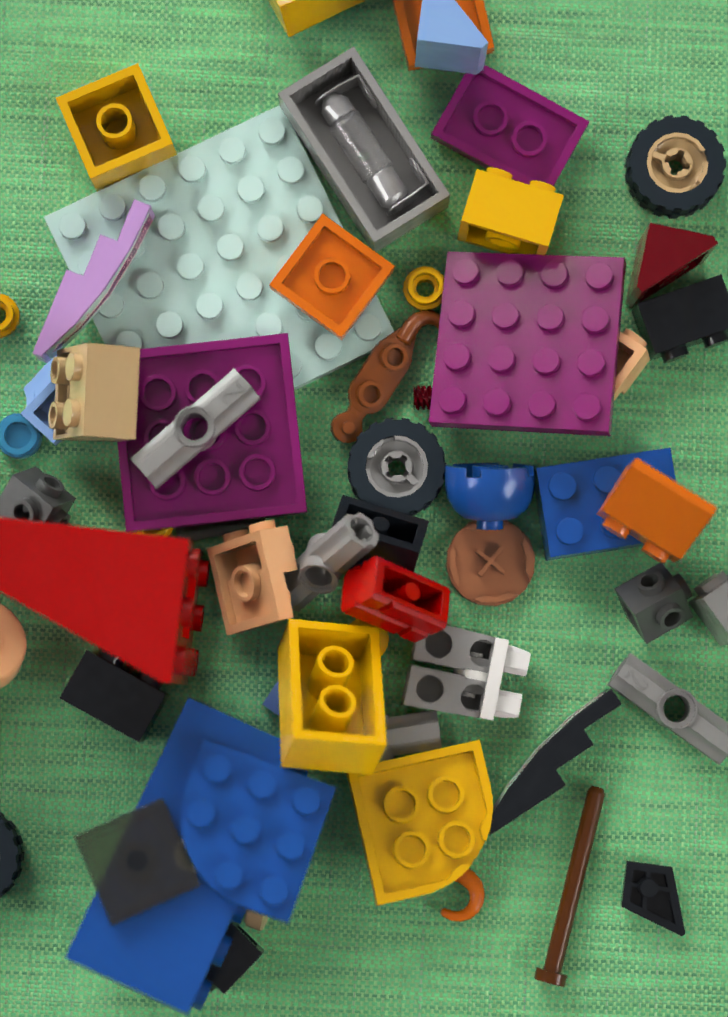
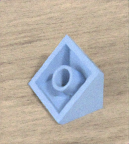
[415,0,489,75]

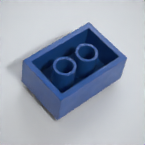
[534,448,676,561]

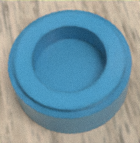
[0,413,43,459]

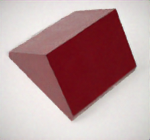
[626,223,718,309]

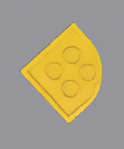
[346,740,493,906]

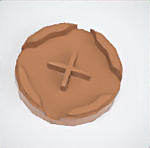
[446,520,535,607]

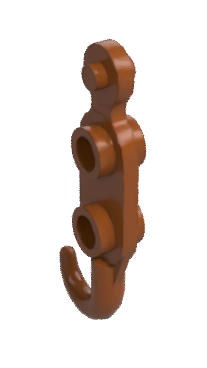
[331,310,440,443]

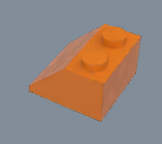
[597,458,718,564]

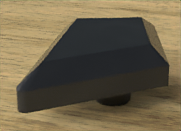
[620,860,685,936]

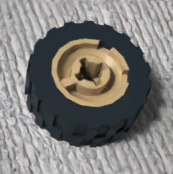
[625,115,726,219]

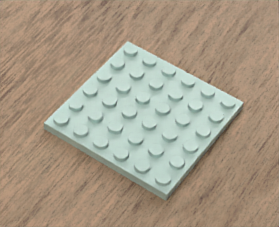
[44,105,394,391]

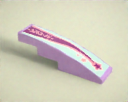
[33,199,155,363]

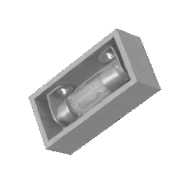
[278,46,450,252]

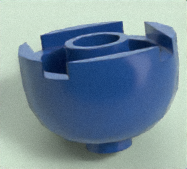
[445,463,535,530]

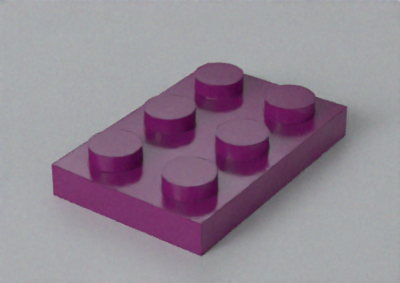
[431,64,589,186]

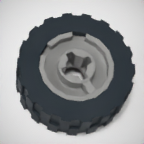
[348,418,446,516]

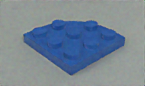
[181,739,336,924]

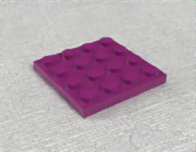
[429,251,626,436]
[117,333,308,532]

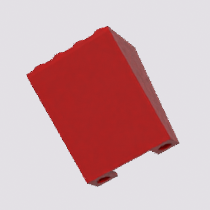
[0,517,210,685]

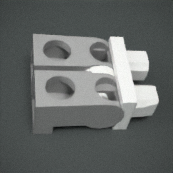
[401,625,531,721]

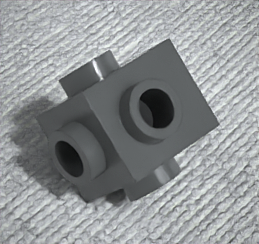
[0,466,76,525]
[615,563,693,644]

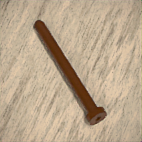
[534,786,605,987]

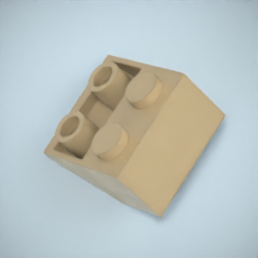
[48,342,140,442]

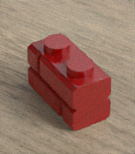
[340,556,450,643]

